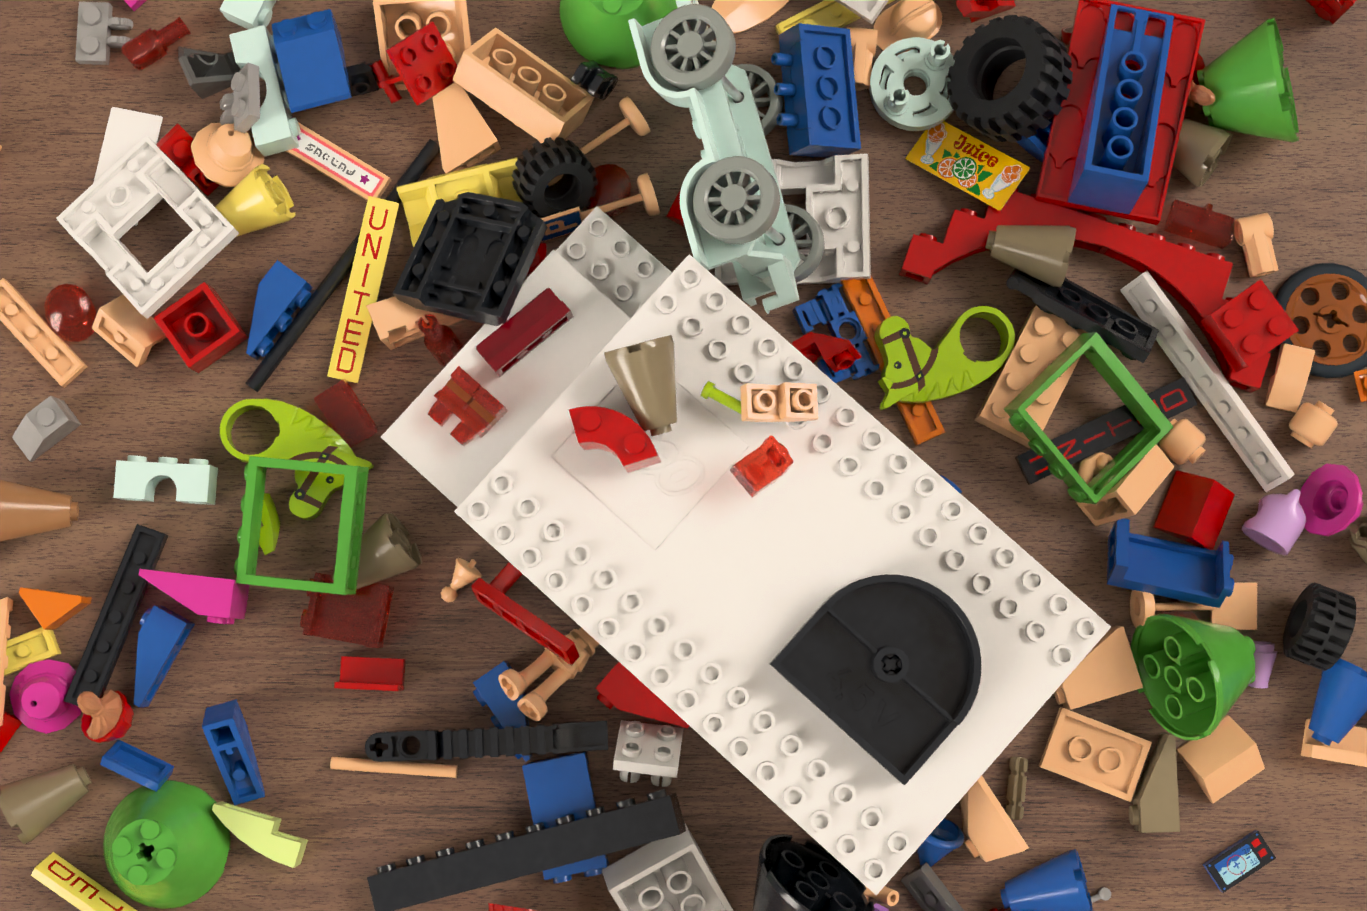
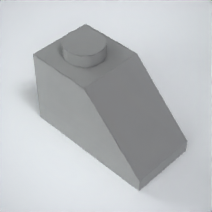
[12,396,82,462]

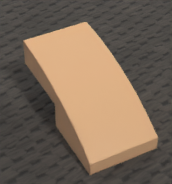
[1264,343,1315,413]

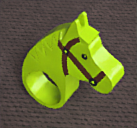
[874,306,1015,410]
[220,399,374,520]

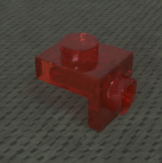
[730,435,794,498]

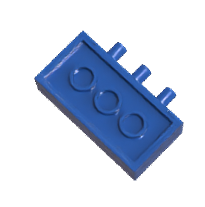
[771,23,861,158]

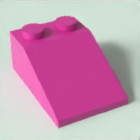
[139,569,250,625]

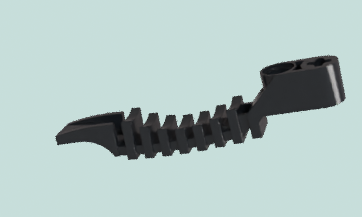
[365,720,609,762]

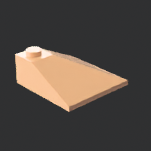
[373,0,472,90]
[960,775,1029,862]

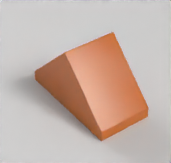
[19,587,92,630]

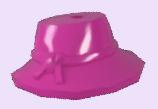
[1299,464,1363,536]
[9,659,81,734]

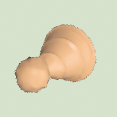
[440,558,482,602]

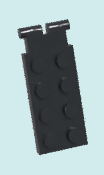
[1006,268,1159,363]

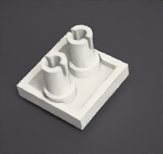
[613,720,683,787]

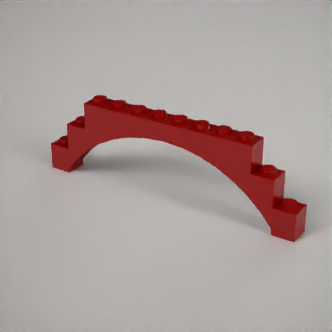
[899,188,1271,393]

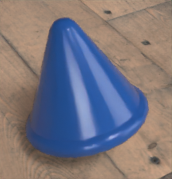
[917,818,964,867]

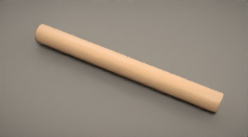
[330,757,458,778]

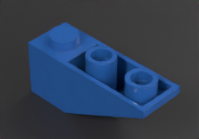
[246,260,313,360]
[473,661,533,762]

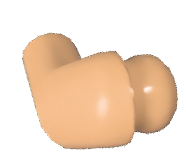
[1078,452,1113,484]
[863,886,899,906]

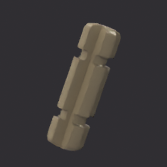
[1005,756,1028,820]

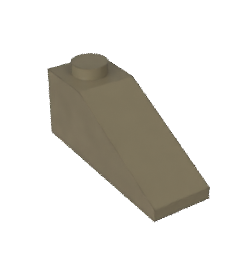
[1129,733,1180,833]

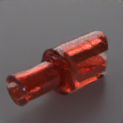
[121,17,191,71]
[418,314,464,367]

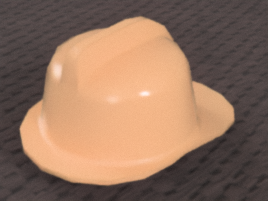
[874,0,942,54]

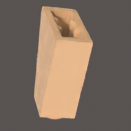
[432,82,501,174]
[1077,444,1174,526]
[1054,626,1143,710]

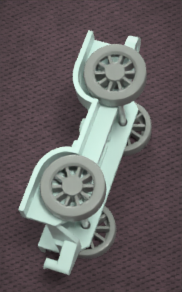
[628,0,825,314]

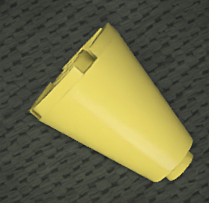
[215,164,295,237]

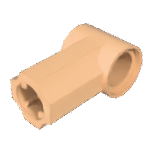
[847,27,878,91]
[1233,213,1278,278]

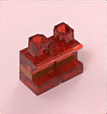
[428,366,508,446]

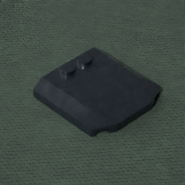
[393,192,548,326]

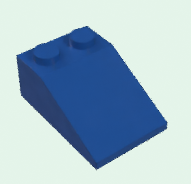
[272,9,352,113]

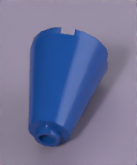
[1308,658,1367,746]
[1000,849,1093,911]

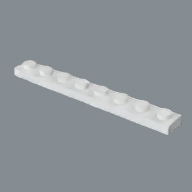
[1120,270,1295,492]

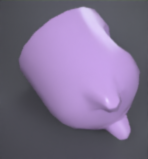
[1242,489,1306,555]

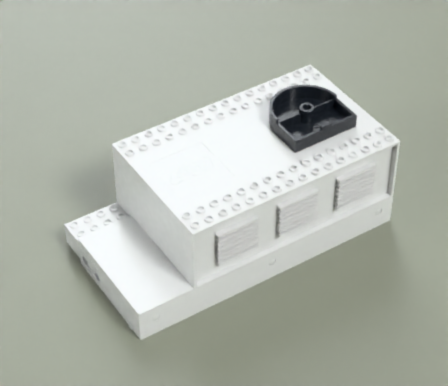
[381,206,1111,895]

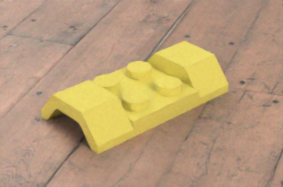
[396,157,523,247]

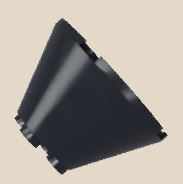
[752,834,875,911]

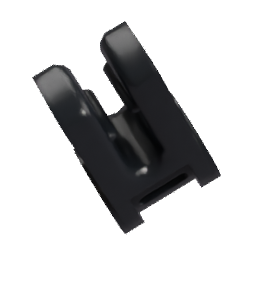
[571,60,618,100]

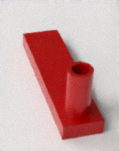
[471,562,580,666]

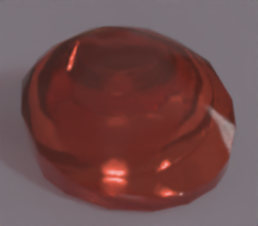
[586,164,631,218]
[44,283,97,342]

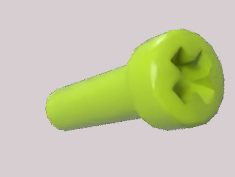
[701,381,741,414]

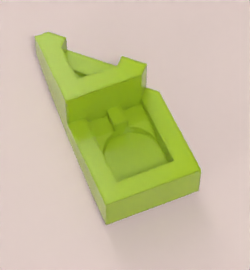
[259,493,280,555]

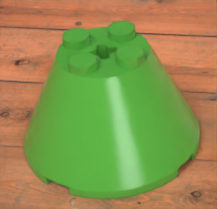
[560,0,677,69]
[1197,18,1299,143]
[1130,614,1256,741]
[103,780,231,909]

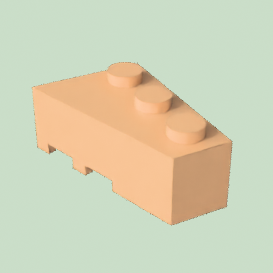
[366,296,465,350]

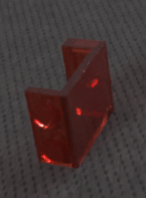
[300,572,395,648]

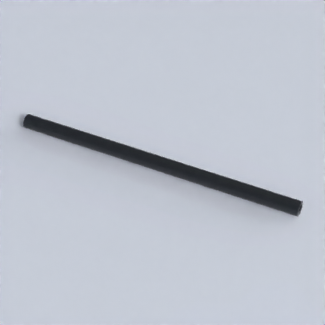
[245,139,440,392]

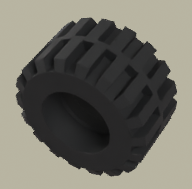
[512,137,598,218]
[1283,582,1356,671]

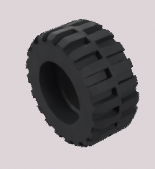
[947,15,1073,143]

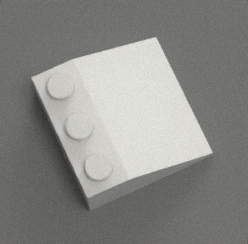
[602,824,733,911]

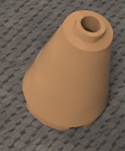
[0,480,79,542]

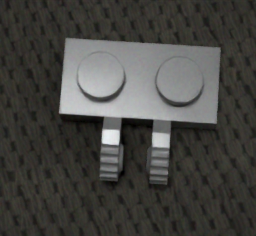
[75,2,133,65]
[220,63,260,133]

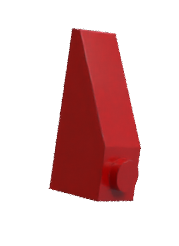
[595,662,689,728]

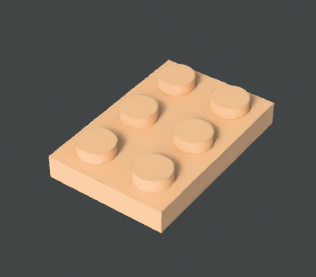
[1038,707,1152,802]

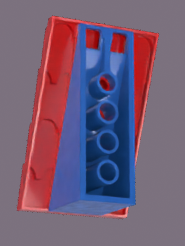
[1035,0,1206,225]

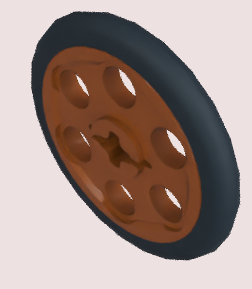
[1275,263,1367,378]

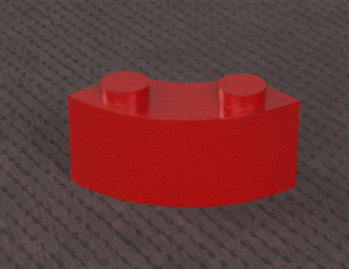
[568,406,661,473]

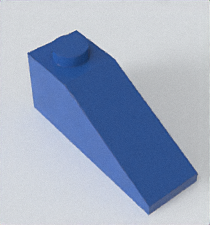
[134,605,195,707]
[202,699,265,805]

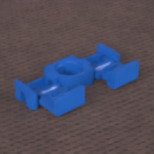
[792,283,880,383]

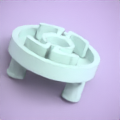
[869,37,955,131]

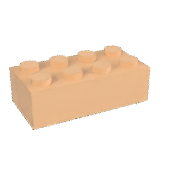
[453,27,594,143]
[974,306,1088,449]

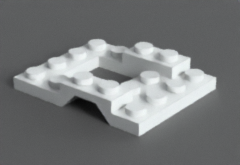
[56,135,239,319]
[715,154,871,285]

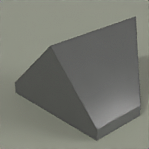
[178,46,240,99]

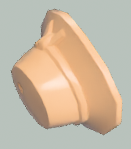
[191,123,265,187]

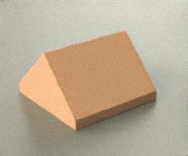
[1176,715,1265,803]

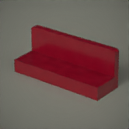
[476,288,574,378]

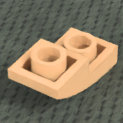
[740,382,818,422]

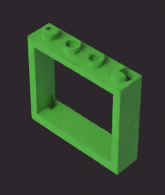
[1004,332,1173,504]
[234,456,369,595]

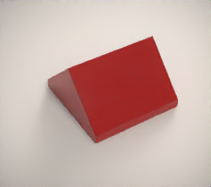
[1153,470,1235,550]

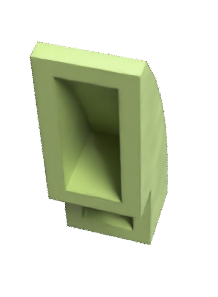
[212,801,308,868]

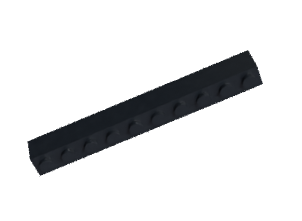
[367,789,686,911]

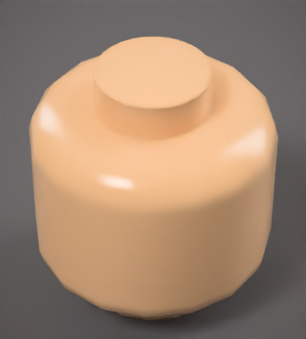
[1289,400,1338,449]
[1159,419,1206,465]

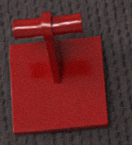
[370,21,458,106]

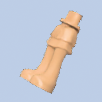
[498,627,599,721]

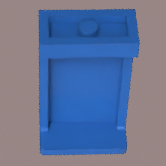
[1107,518,1234,608]
[522,751,609,884]

